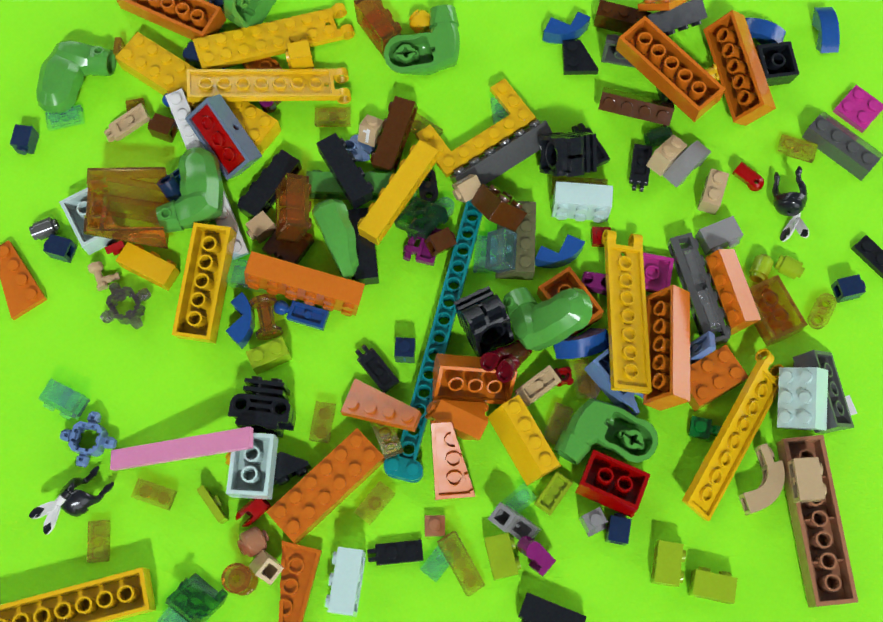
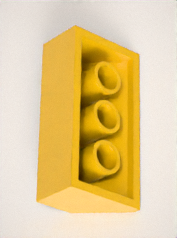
[487,395,562,486]

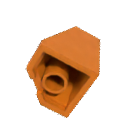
[425,399,489,440]

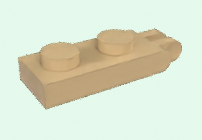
[104,103,151,142]
[511,365,562,407]

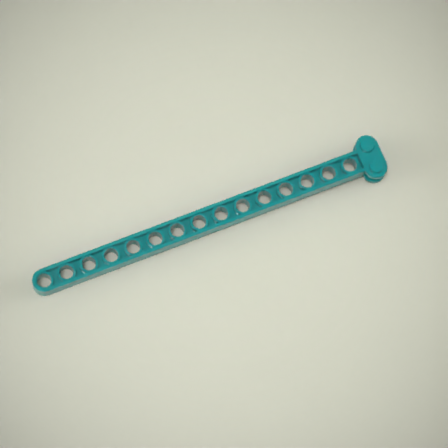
[383,199,483,483]

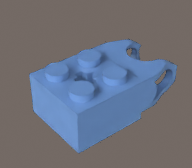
[584,348,643,416]

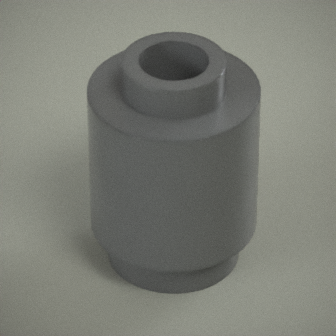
[29,217,60,240]

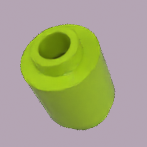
[749,254,774,283]
[774,255,805,280]

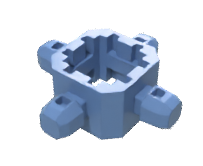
[60,411,117,468]

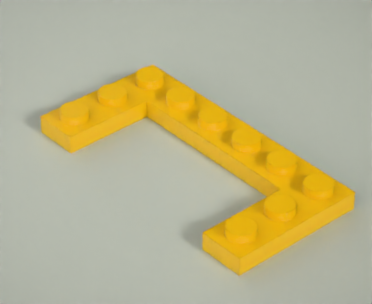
[415,78,536,178]

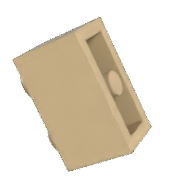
[646,134,688,177]
[697,168,729,215]
[787,457,827,503]

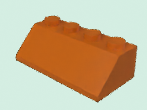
[705,249,761,335]
[433,353,518,405]

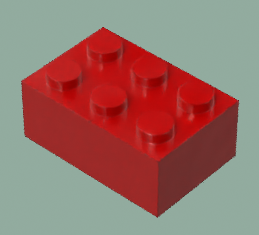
[575,449,651,518]

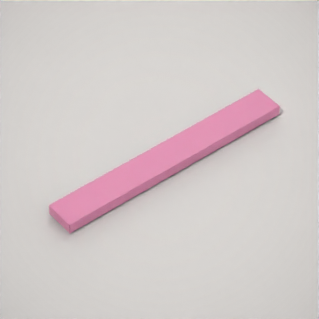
[110,426,253,471]

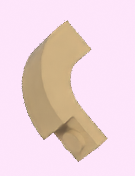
[738,443,785,516]

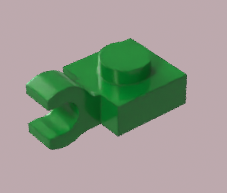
[688,416,722,440]

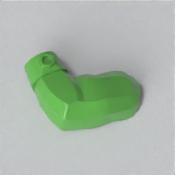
[223,0,277,28]
[384,4,460,75]
[36,41,116,113]
[156,147,223,233]
[312,199,359,279]
[503,287,592,351]
[554,398,658,465]

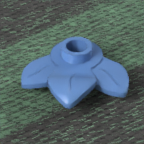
[345,134,377,162]

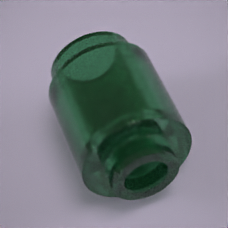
[644,125,673,148]

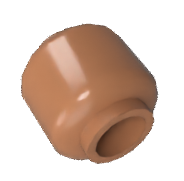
[237,526,269,557]

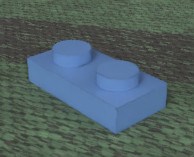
[690,331,716,365]

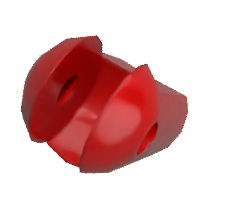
[733,162,764,191]
[235,499,272,527]

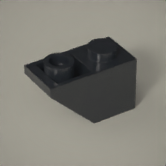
[274,452,312,486]

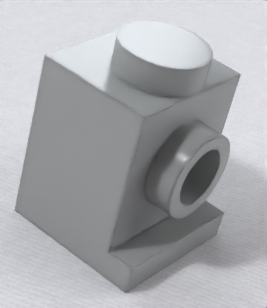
[579,507,608,537]

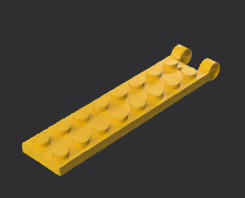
[193,3,355,69]
[186,67,351,104]
[602,229,652,394]
[682,348,784,522]

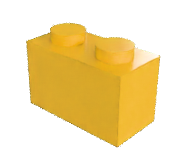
[285,40,315,69]

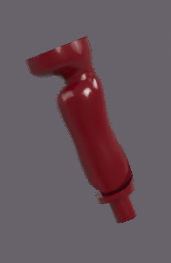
[480,340,532,383]

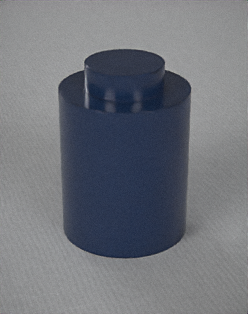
[157,174,181,202]

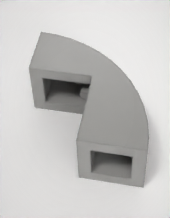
[663,140,711,187]
[488,502,541,540]

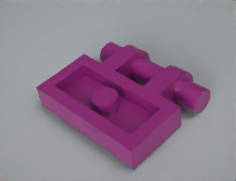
[403,224,442,266]

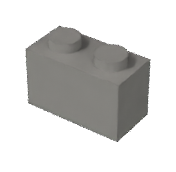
[695,216,744,255]

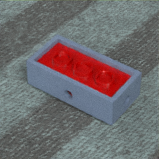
[185,94,262,180]

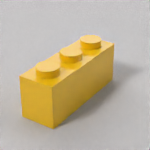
[115,242,180,291]

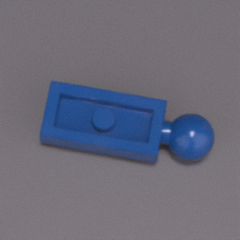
[274,300,330,331]

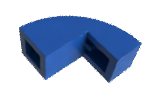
[812,7,840,53]
[543,12,591,44]
[745,18,786,45]
[535,234,585,268]
[226,292,255,349]
[554,328,609,359]

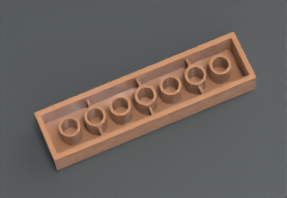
[776,435,858,608]

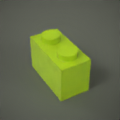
[246,336,292,375]
[484,532,521,581]
[651,540,686,588]
[688,566,738,604]

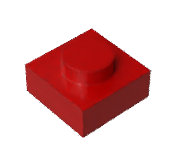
[591,227,611,247]
[105,239,126,256]

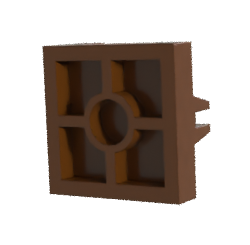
[262,217,315,264]

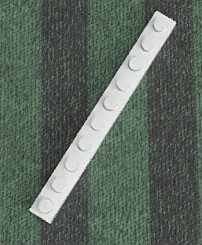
[165,88,250,261]

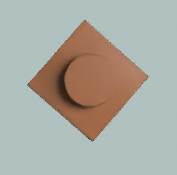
[425,515,445,537]

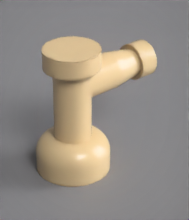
[87,261,120,291]

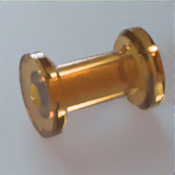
[250,294,283,340]
[221,563,259,596]

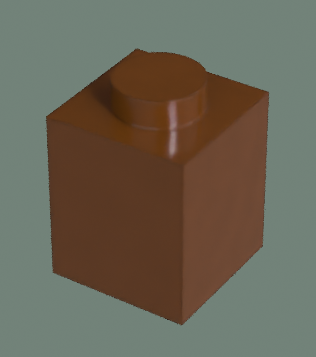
[148,113,179,143]
[424,227,457,258]

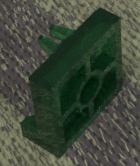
[394,196,449,240]
[165,573,228,622]

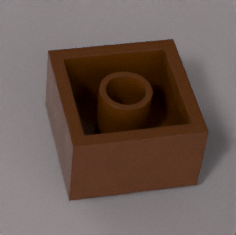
[471,183,527,232]

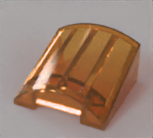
[83,167,169,249]

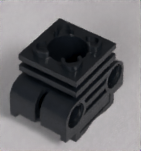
[538,131,598,177]
[454,286,514,357]
[228,376,296,438]

